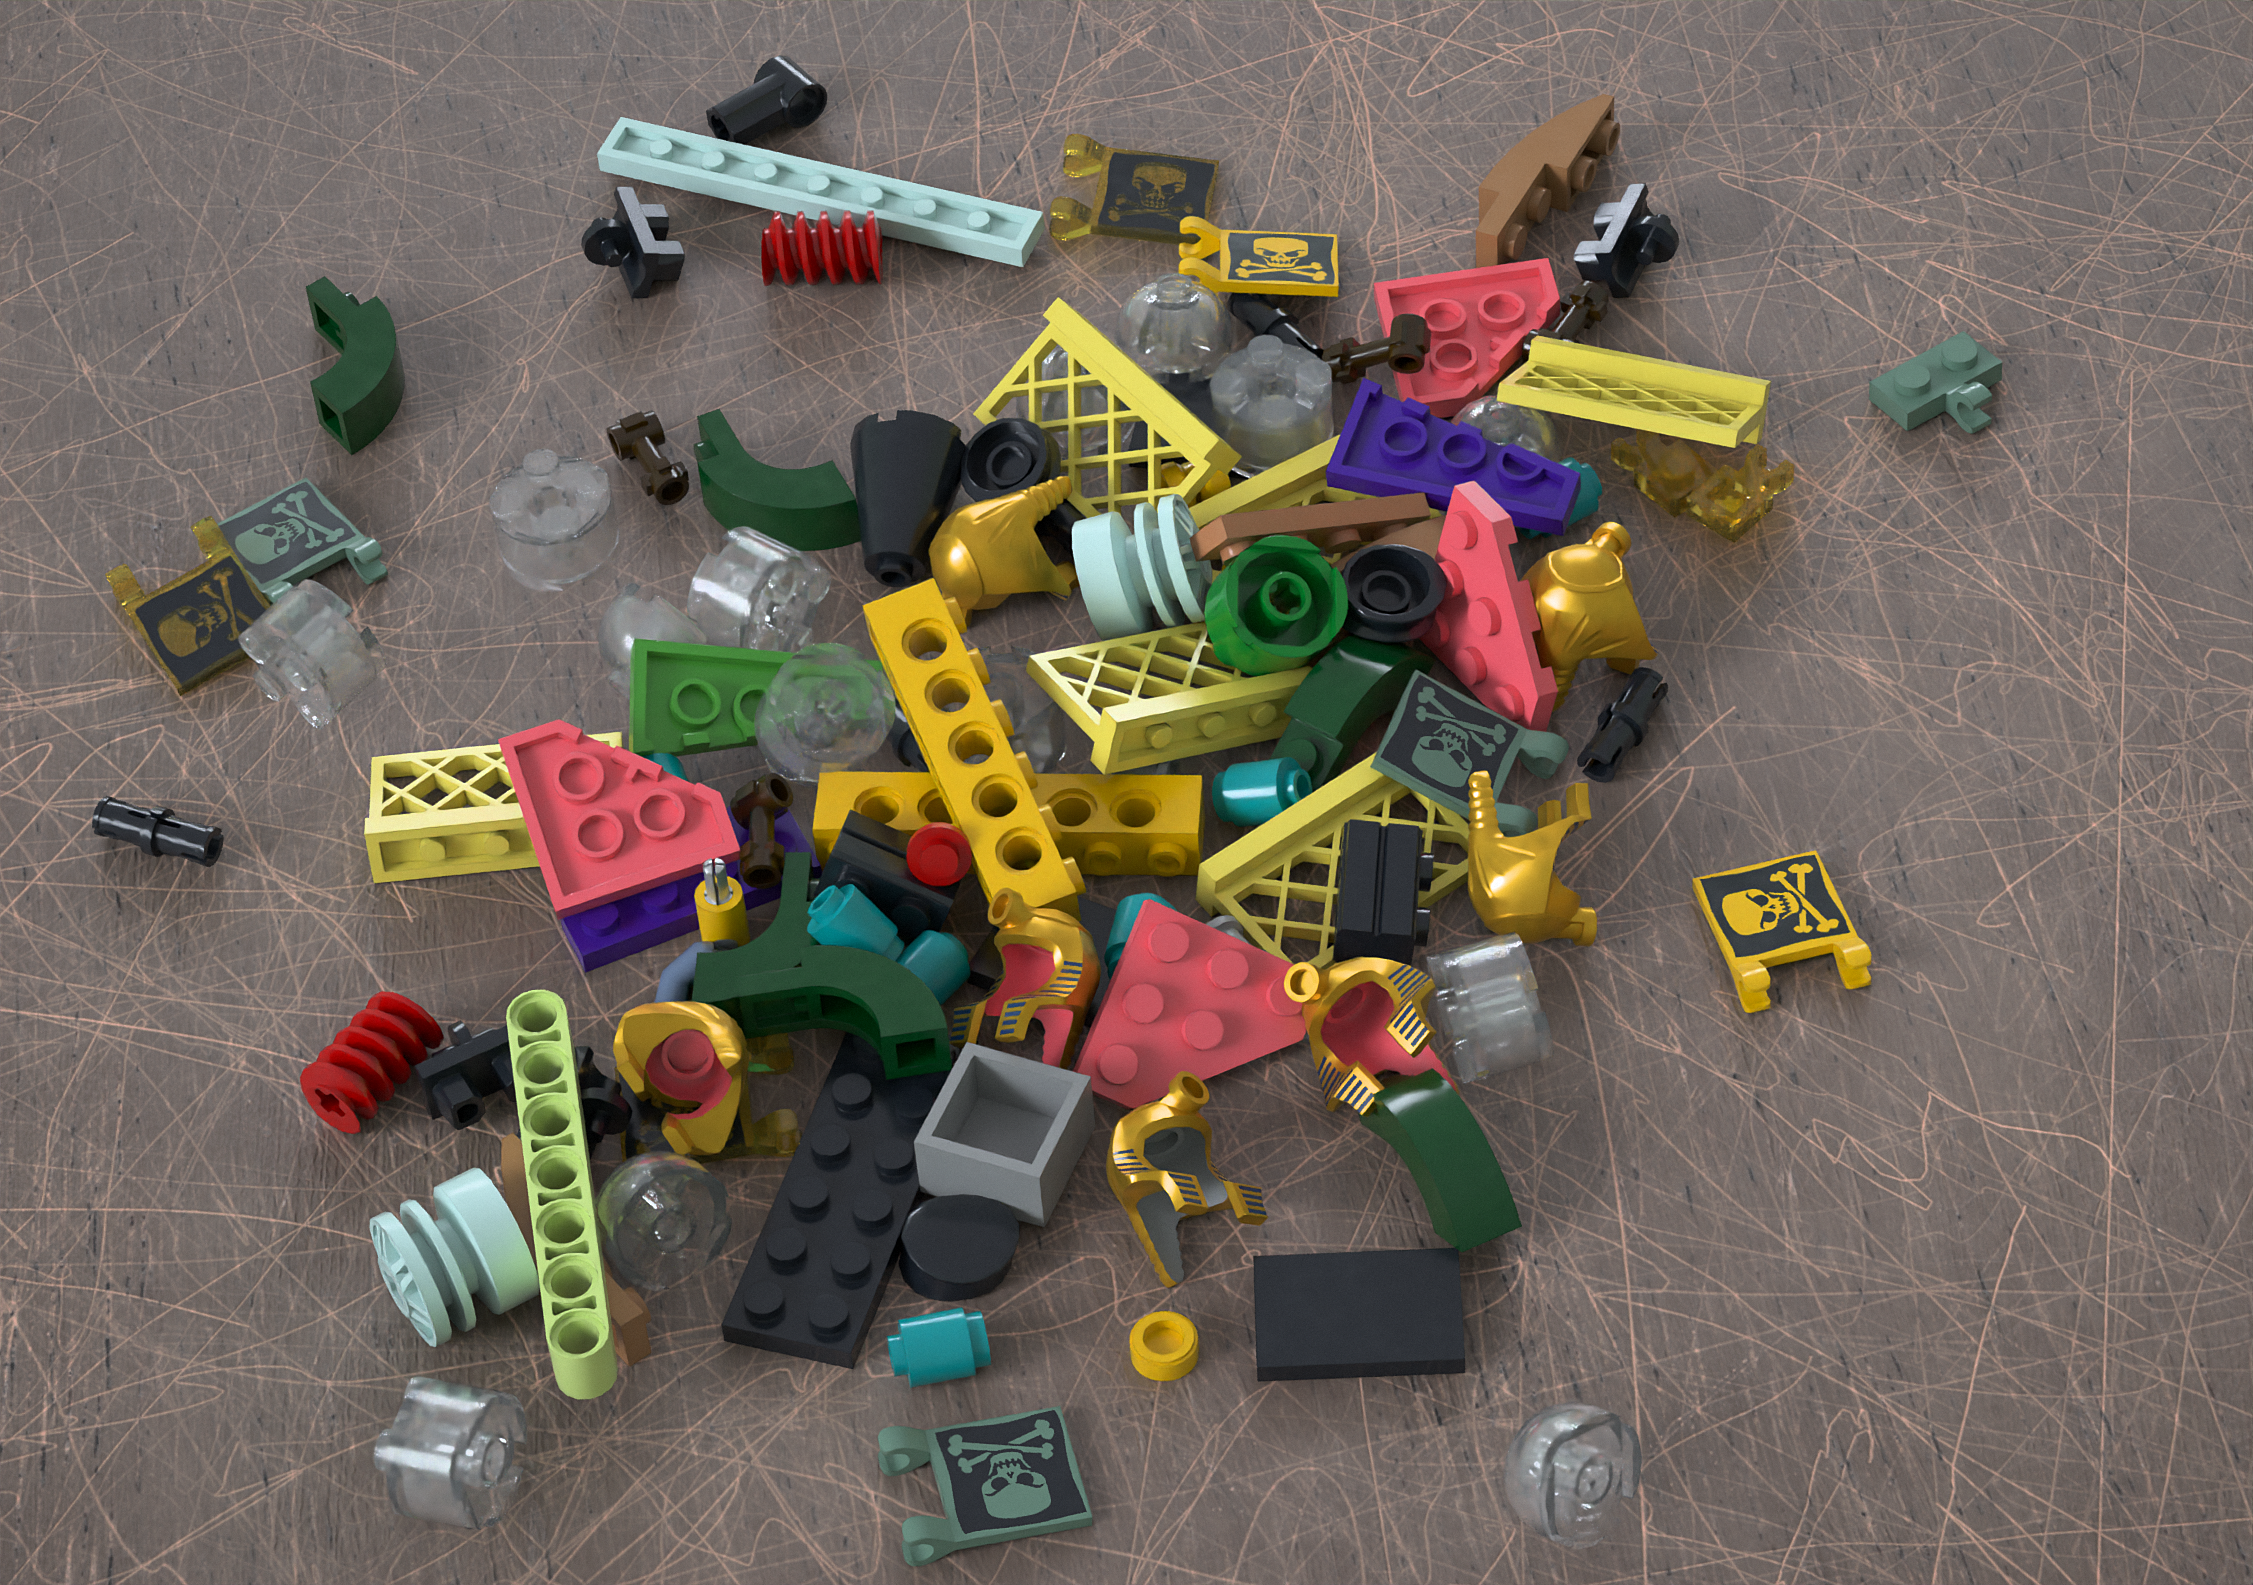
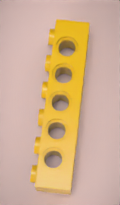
[862,578,1086,929]
[812,771,1205,877]

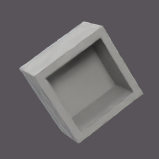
[914,1042,1096,1227]

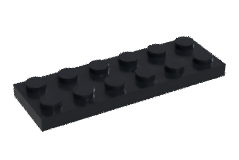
[721,1032,979,1369]

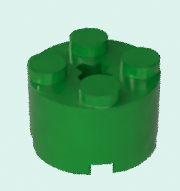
[1204,535,1348,676]

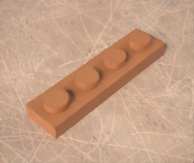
[1189,492,1431,566]

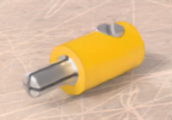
[694,858,751,951]

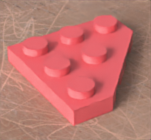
[1374,258,1560,418]
[1419,481,1558,732]
[498,719,741,920]
[1073,899,1306,1110]

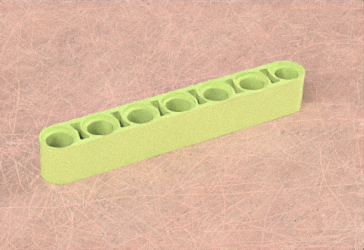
[506,990,618,1399]

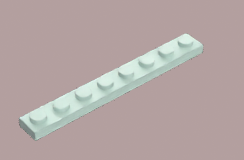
[597,117,1045,267]

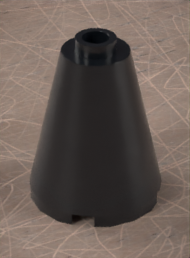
[850,410,967,587]

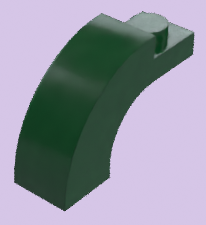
[306,276,405,455]
[693,409,861,551]
[1270,635,1436,793]
[692,852,821,1037]
[736,945,952,1080]
[1357,1068,1522,1252]

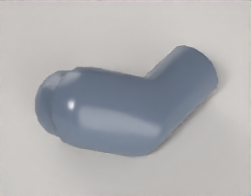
[654,941,723,1003]

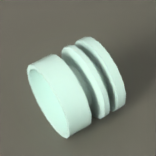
[1072,494,1212,641]
[369,1168,540,1347]

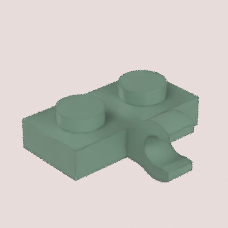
[1869,331,2002,434]

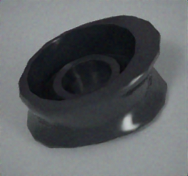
[961,418,1061,502]
[1341,544,1447,643]
[899,1194,1020,1302]

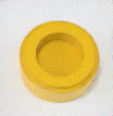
[1129,1311,1199,1381]

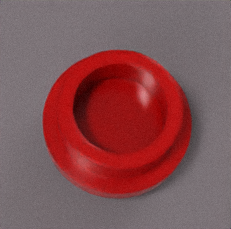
[906,822,972,886]

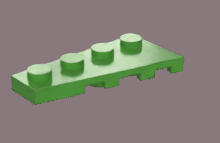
[629,638,883,757]

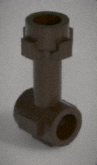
[1522,281,1609,363]
[1322,314,1432,385]
[607,410,689,505]
[730,773,793,889]

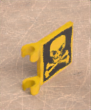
[1178,216,1339,303]
[1692,850,1872,1013]

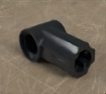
[706,55,827,145]

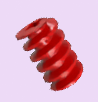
[761,210,883,286]
[300,991,444,1134]

